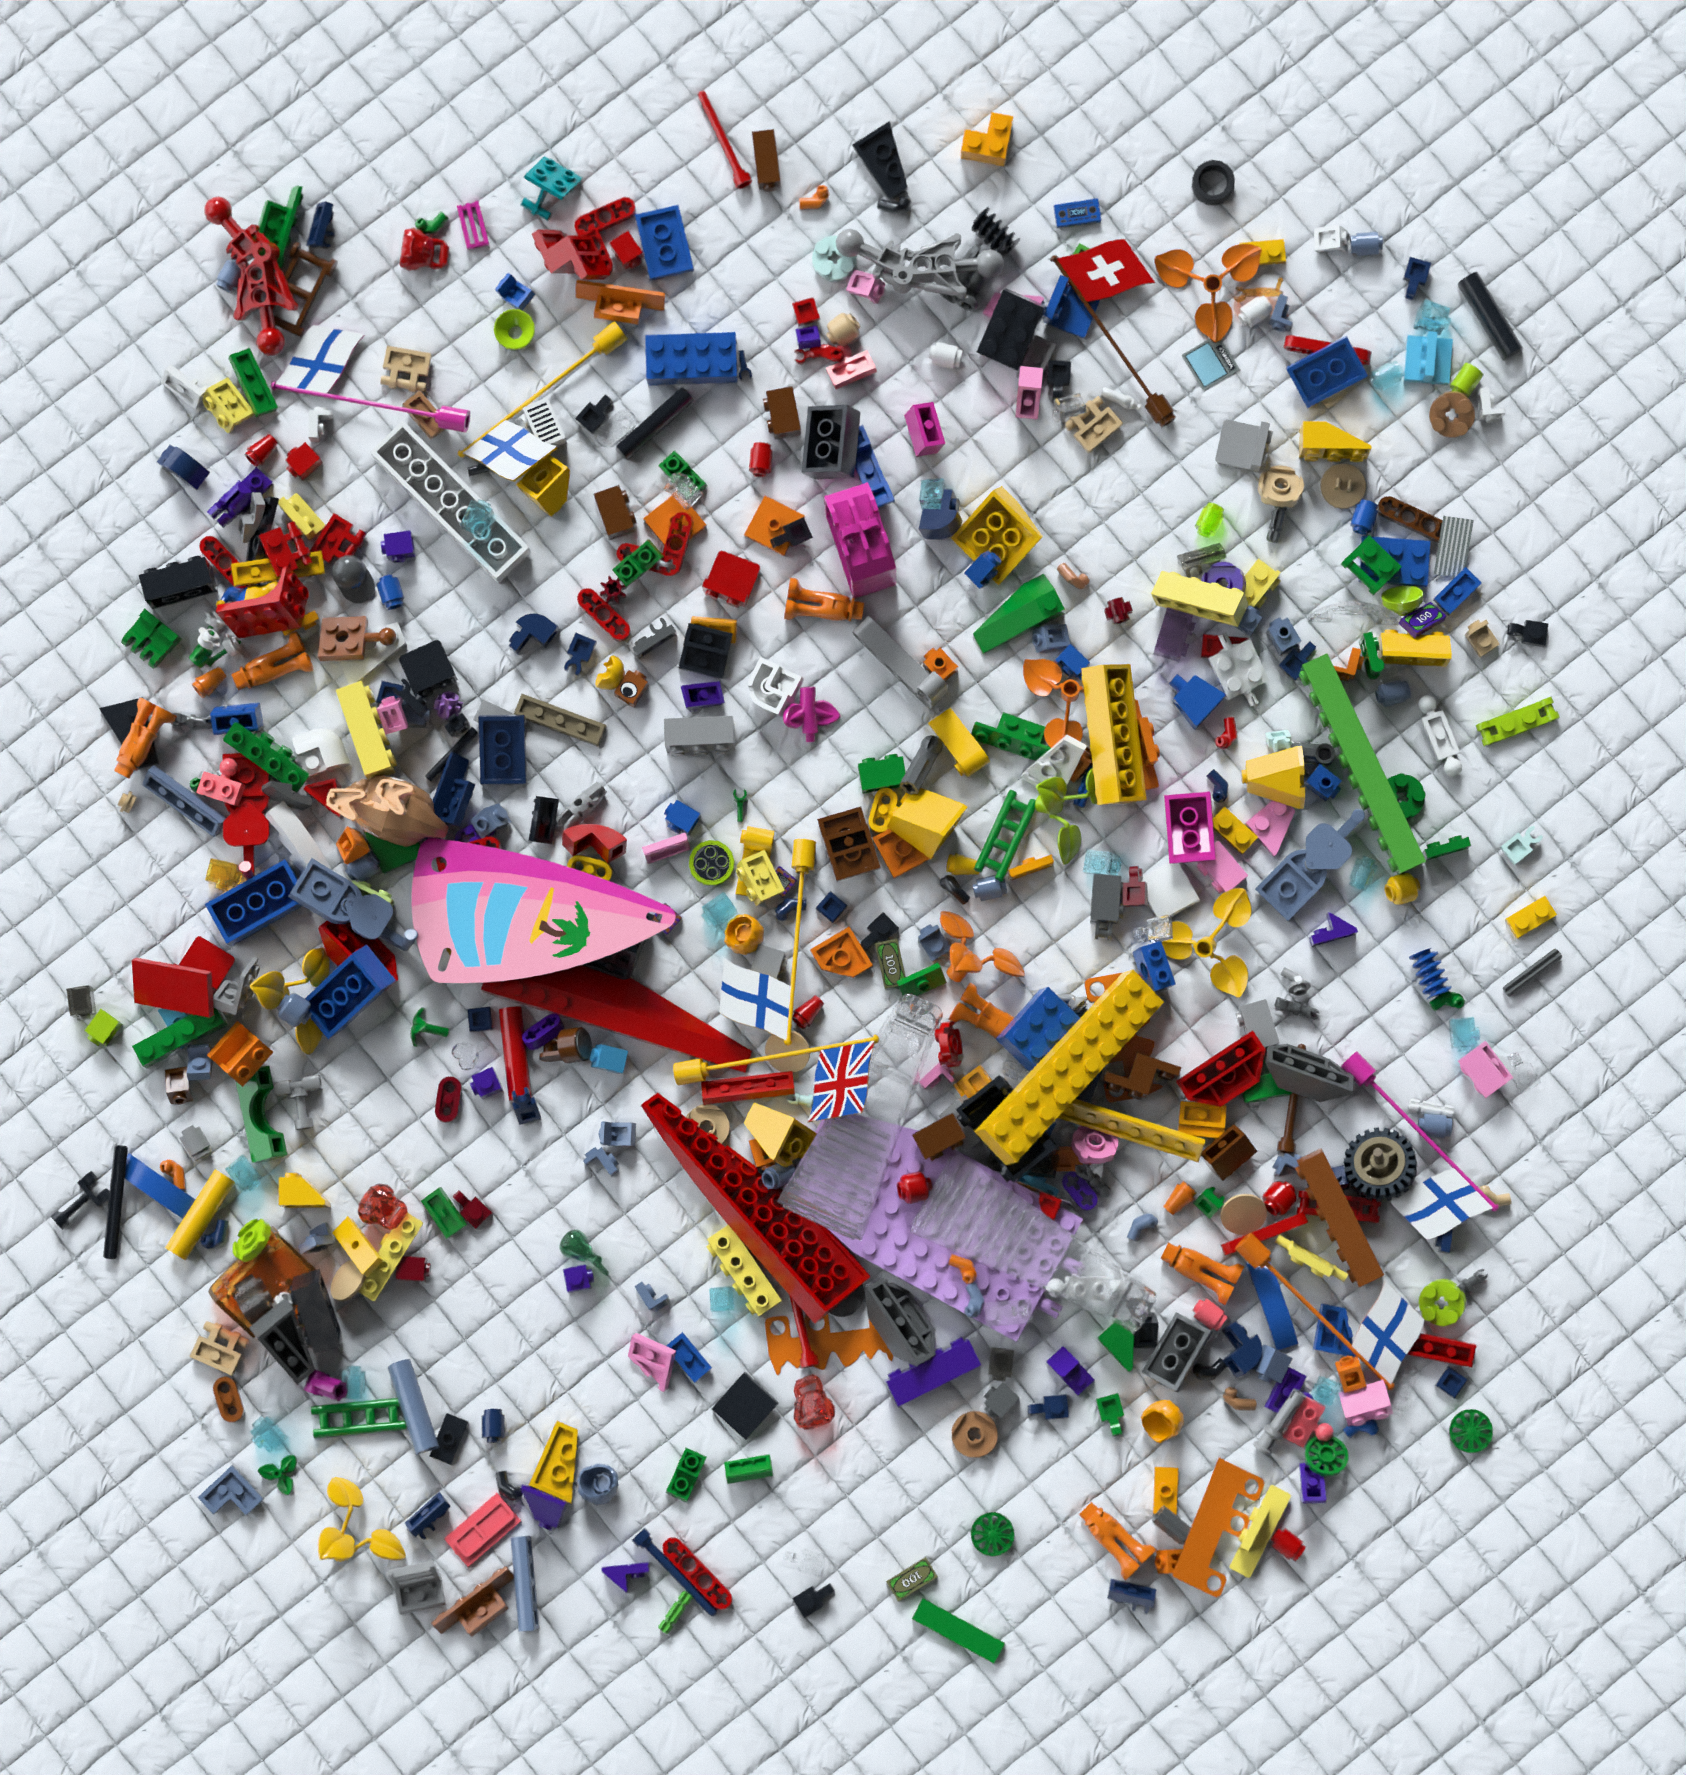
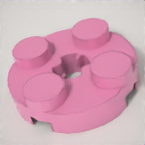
[1071,1125,1118,1164]

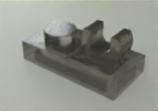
[1177,543,1227,578]

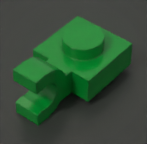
[1096,1393,1124,1437]

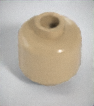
[826,313,861,346]

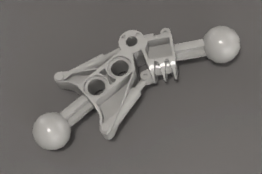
[836,228,1004,299]

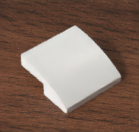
[1141,862,1200,923]

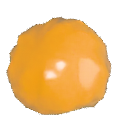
[724,914,764,955]
[1141,1400,1184,1443]

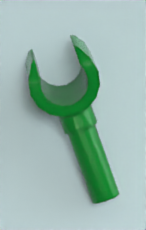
[733,789,747,822]

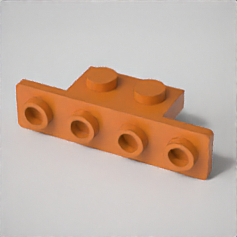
[575,280,665,325]
[1135,700,1160,790]

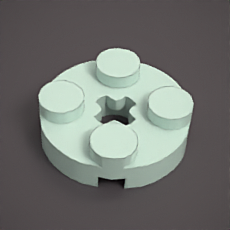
[812,236,857,282]

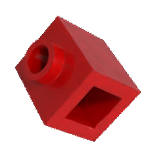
[609,231,644,270]
[285,442,323,481]

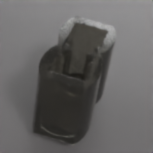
[229,1273,276,1325]

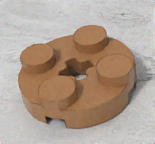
[1429,391,1475,437]
[952,1411,997,1457]

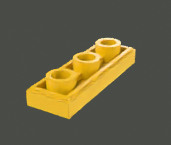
[332,1216,383,1277]

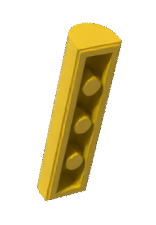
[165,1169,235,1260]

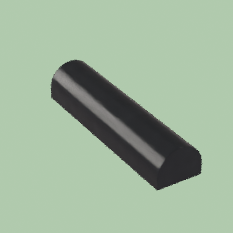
[1457,272,1523,361]
[616,387,694,461]

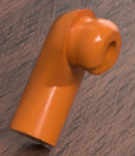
[799,185,829,209]
[160,1159,186,1189]

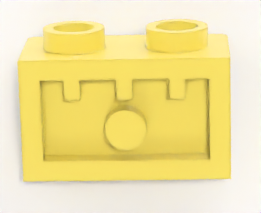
[202,377,254,434]
[278,493,325,541]
[1244,558,1281,609]
[736,850,785,906]

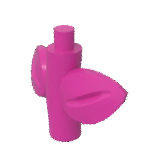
[783,687,841,742]

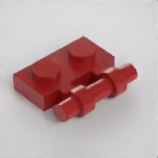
[310,513,367,564]
[259,521,313,578]

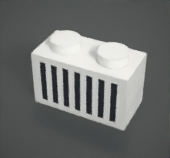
[521,397,567,447]

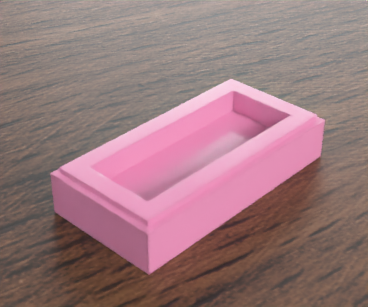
[642,833,691,864]

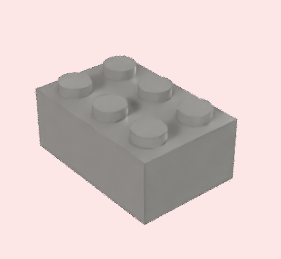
[664,716,735,756]

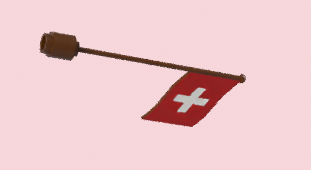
[1050,239,1176,428]

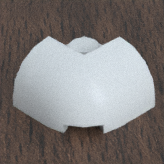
[748,657,804,717]
[292,728,351,778]

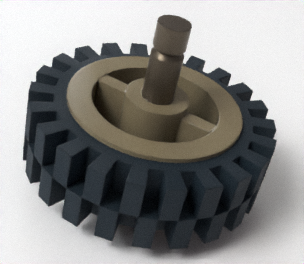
[1344,1127,1417,1202]

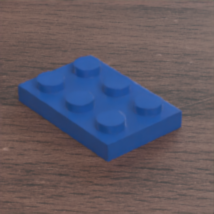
[635,205,694,281]
[1286,335,1368,408]
[1359,536,1431,587]

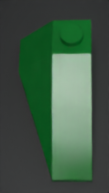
[973,574,1065,654]

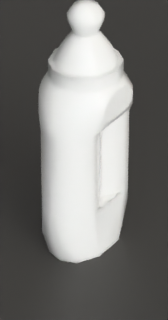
[1101,387,1142,410]

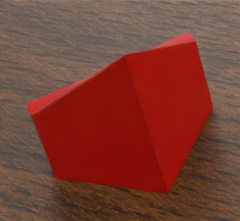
[303,778,344,820]

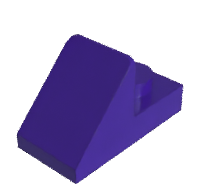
[680,681,725,712]
[1309,912,1358,947]
[1046,1346,1094,1396]
[1299,1463,1326,1504]
[601,1562,650,1593]

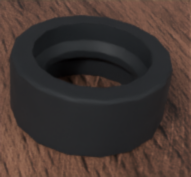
[1192,160,1235,206]

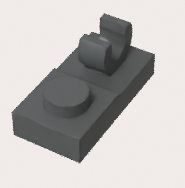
[633,617,677,659]

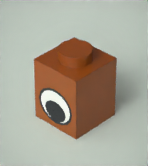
[614,670,649,708]

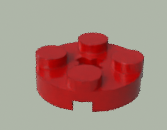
[935,1021,963,1068]

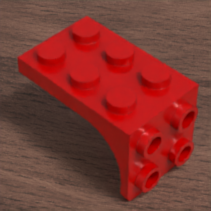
[216,566,309,638]

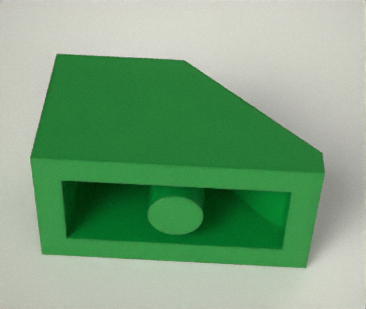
[1097,1319,1134,1372]

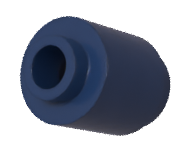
[481,1409,505,1443]

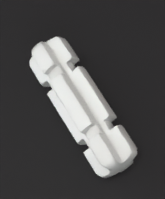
[1408,1099,1454,1118]

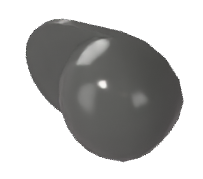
[332,555,375,603]

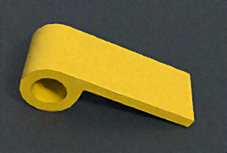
[928,708,990,777]
[735,826,775,897]

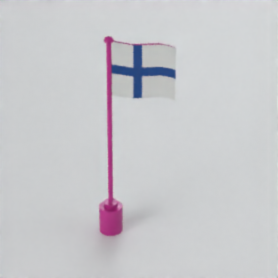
[271,325,471,433]
[1341,1051,1499,1240]

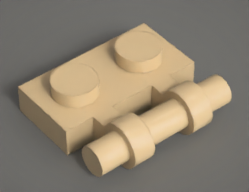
[380,346,432,393]
[1064,396,1123,454]
[189,1321,249,1376]

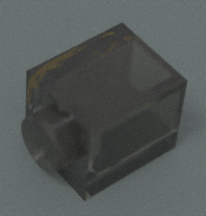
[66,985,97,1021]

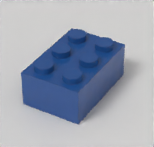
[996,987,1080,1071]

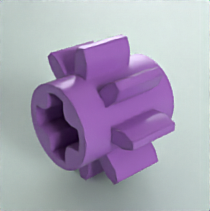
[433,691,463,720]

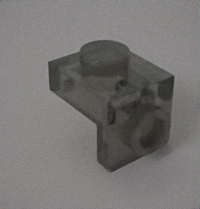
[988,1347,1014,1382]

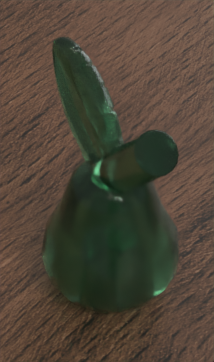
[559,1229,609,1276]

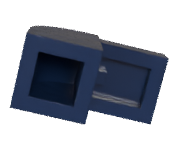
[157,444,210,490]
[919,489,963,540]
[509,613,560,655]
[1221,1321,1262,1378]

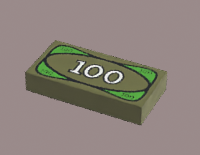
[875,938,906,989]
[886,1557,938,1602]

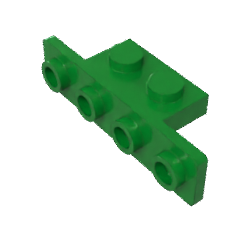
[258,185,303,273]
[971,712,1051,761]
[223,722,309,792]

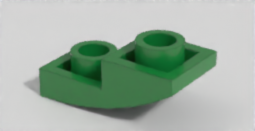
[658,450,707,501]
[612,539,664,587]
[1242,1074,1293,1103]
[666,1448,707,1502]

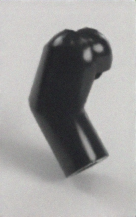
[877,197,911,213]
[940,875,970,905]
[1193,1358,1227,1380]

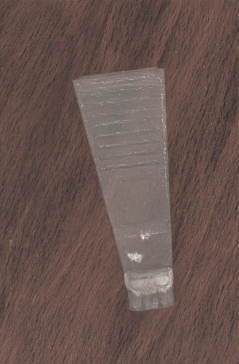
[777,994,943,1241]
[910,1152,1157,1332]

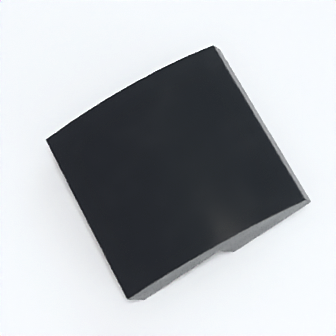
[678,623,733,680]
[712,1372,779,1440]

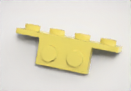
[358,1211,423,1301]
[1229,1485,1291,1578]

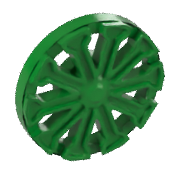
[1449,1409,1493,1453]
[1304,1436,1348,1477]
[971,1512,1014,1556]

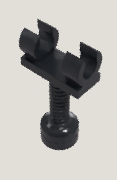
[50,1171,110,1230]

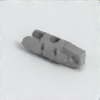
[556,782,607,830]

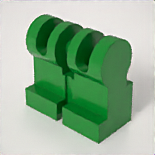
[121,608,182,669]

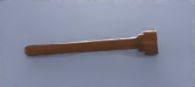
[1277,1044,1306,1154]

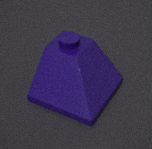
[521,1484,569,1531]

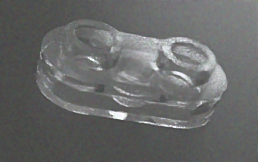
[596,409,637,448]

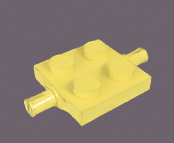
[1275,1234,1348,1282]

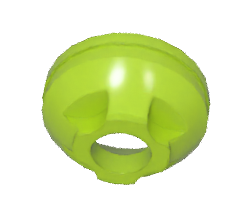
[494,309,535,350]
[1381,586,1423,616]

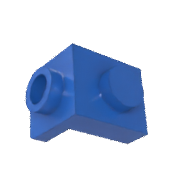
[495,273,536,311]

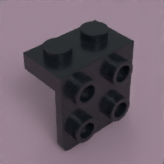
[399,640,458,698]

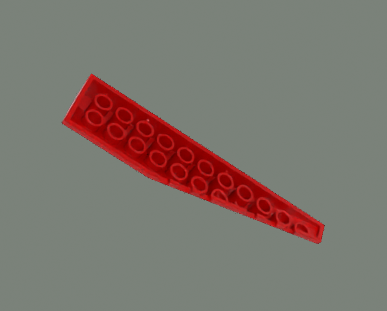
[481,965,752,1073]
[641,1093,871,1324]

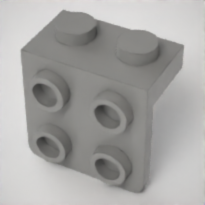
[1215,420,1273,473]
[213,957,260,1015]

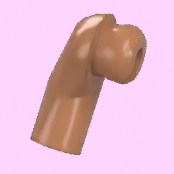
[1057,563,1090,589]

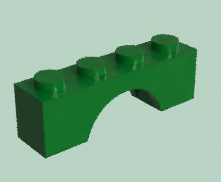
[132,1008,228,1068]
[236,1066,288,1163]

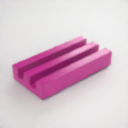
[457,201,489,250]

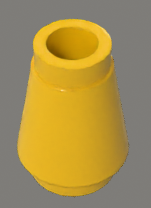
[946,853,980,875]

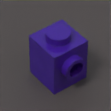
[380,530,416,563]
[470,1067,503,1099]
[563,1265,594,1293]

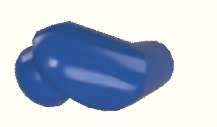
[1343,1419,1379,1439]

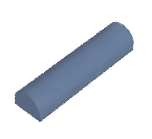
[142,765,227,838]
[388,1359,439,1455]
[510,1535,539,1631]

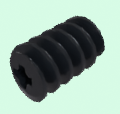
[971,207,1020,257]

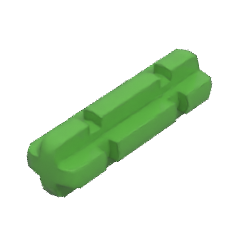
[658,1591,693,1634]

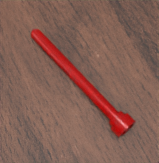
[698,91,753,189]
[789,1295,819,1368]

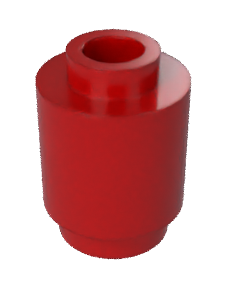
[749,442,773,477]
[1270,1528,1306,1561]

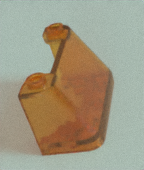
[208,1226,317,1339]

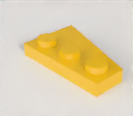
[529,1421,578,1503]

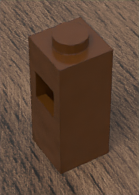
[752,129,781,192]

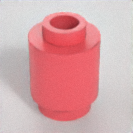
[1192,1298,1228,1331]

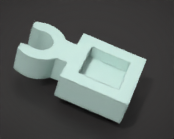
[1265,730,1292,752]
[1500,826,1543,865]

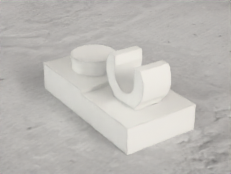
[161,364,208,410]

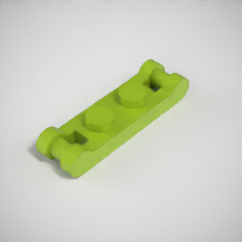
[1475,696,1560,747]

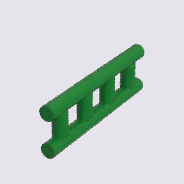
[974,790,1036,882]
[311,1398,407,1438]

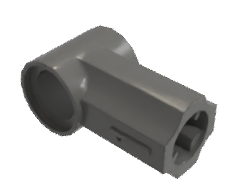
[1291,741,1335,767]

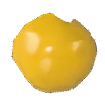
[595,656,625,690]

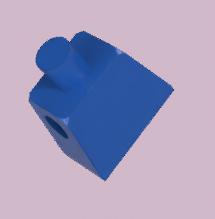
[1169,674,1226,730]

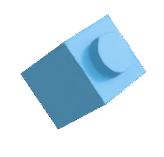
[590,1044,628,1073]

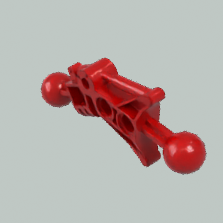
[204,196,299,356]

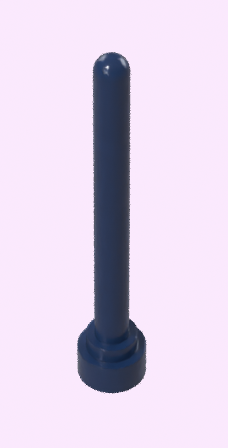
[631,1528,717,1616]

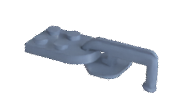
[1255,809,1365,921]
[288,858,418,951]

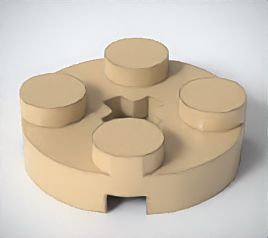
[1258,465,1304,508]
[686,1104,730,1145]

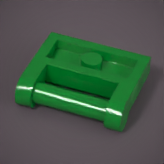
[1341,535,1402,596]
[1359,632,1384,680]

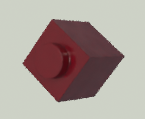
[396,1256,431,1282]

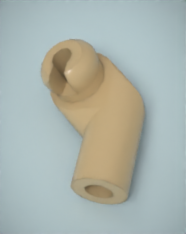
[1479,1185,1511,1207]

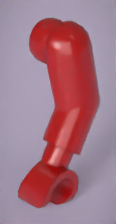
[794,344,844,364]

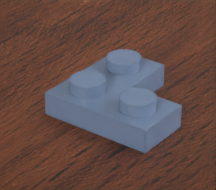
[197,1465,264,1515]

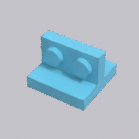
[1403,331,1453,385]

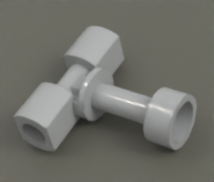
[273,1074,322,1130]

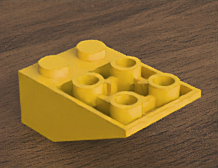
[1299,421,1372,462]

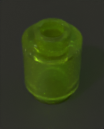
[1195,502,1224,538]

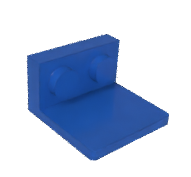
[1043,275,1100,338]

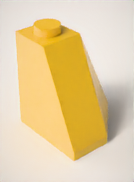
[1241,746,1305,809]
[744,1103,818,1168]

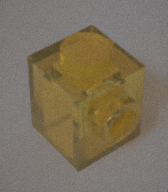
[205,858,242,891]

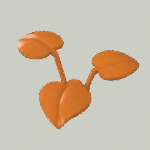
[1154,244,1262,342]
[1023,659,1084,748]
[940,911,1025,983]

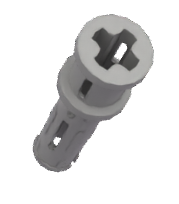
[1253,1388,1306,1456]

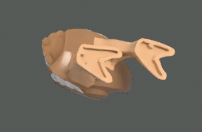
[326,775,449,847]

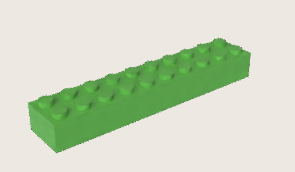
[1299,653,1426,875]

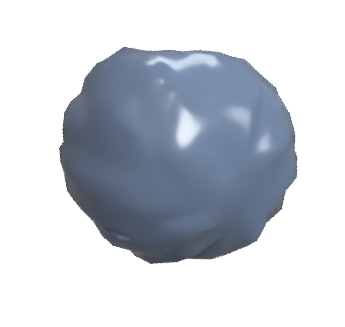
[577,1464,619,1505]

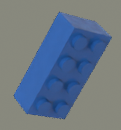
[645,332,738,386]
[205,859,303,947]
[305,945,396,1039]

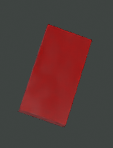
[132,957,214,1017]

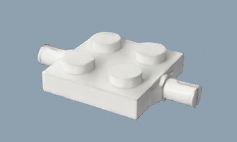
[1208,632,1269,706]

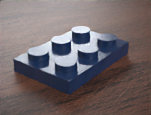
[478,715,527,784]

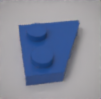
[1313,1304,1356,1357]

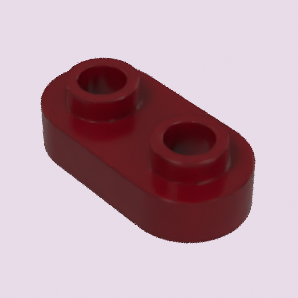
[435,1076,462,1123]

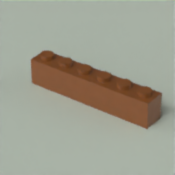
[1295,1148,1384,1287]

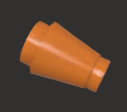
[192,666,227,698]
[1163,1181,1197,1215]

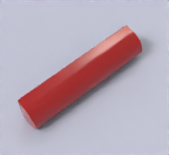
[498,1006,532,1101]
[1407,1333,1477,1368]

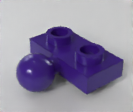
[1264,1367,1314,1413]

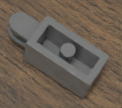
[1090,874,1125,940]

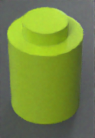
[1450,363,1484,398]

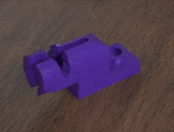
[207,467,273,528]

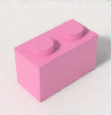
[1015,366,1043,419]
[1196,840,1248,894]
[1458,1041,1513,1098]
[1339,1380,1393,1426]

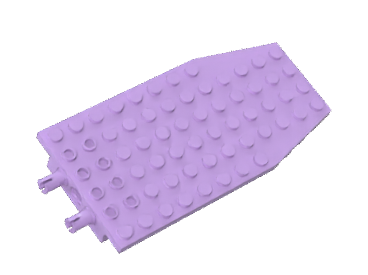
[784,1114,1085,1342]

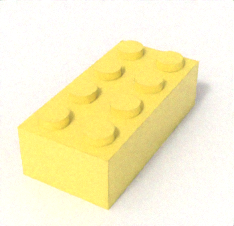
[336,681,398,780]

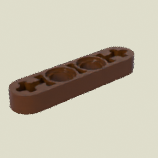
[1377,496,1443,543]

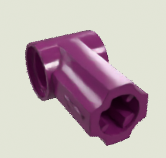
[303,1369,348,1402]

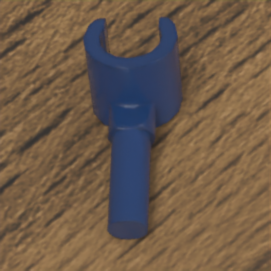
[738,350,752,381]

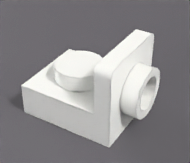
[1314,225,1350,252]
[1477,387,1505,422]
[308,407,334,442]

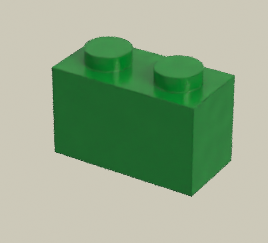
[858,754,906,794]

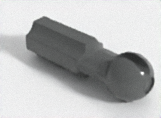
[900,735,943,795]
[1152,1506,1191,1545]

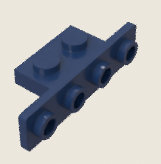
[423,752,476,840]

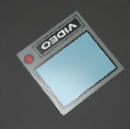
[1182,339,1240,391]

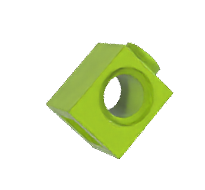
[84,1009,123,1046]

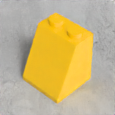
[887,788,967,859]

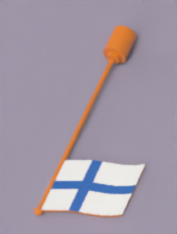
[1235,1233,1424,1390]

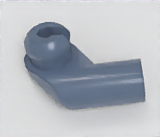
[965,1282,985,1317]

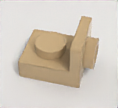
[1465,620,1500,657]

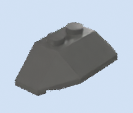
[1266,1044,1354,1102]
[864,1278,935,1366]

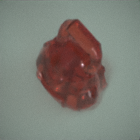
[357,1183,408,1230]
[793,1374,835,1430]

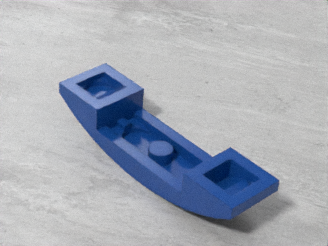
[855,425,895,508]
[125,1153,196,1219]
[1246,1261,1299,1350]

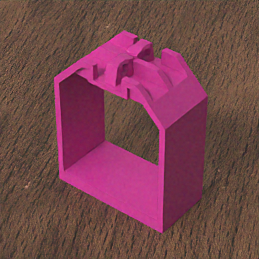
[824,482,896,599]

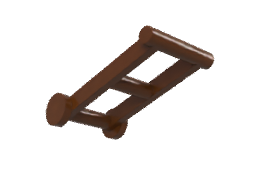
[272,242,338,337]

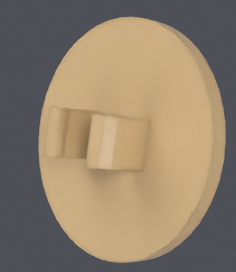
[1320,464,1366,509]
[765,1030,810,1073]
[1220,1194,1267,1235]
[331,1259,366,1302]

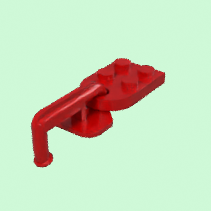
[222,753,270,881]

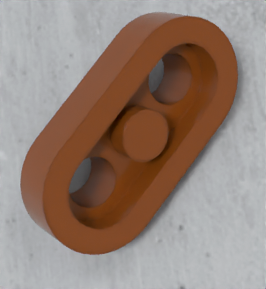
[213,1377,244,1422]

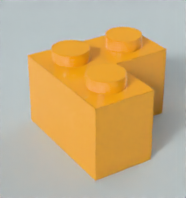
[960,112,1013,167]

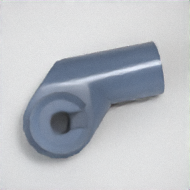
[1127,1213,1158,1242]

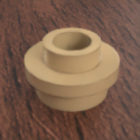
[117,791,137,813]

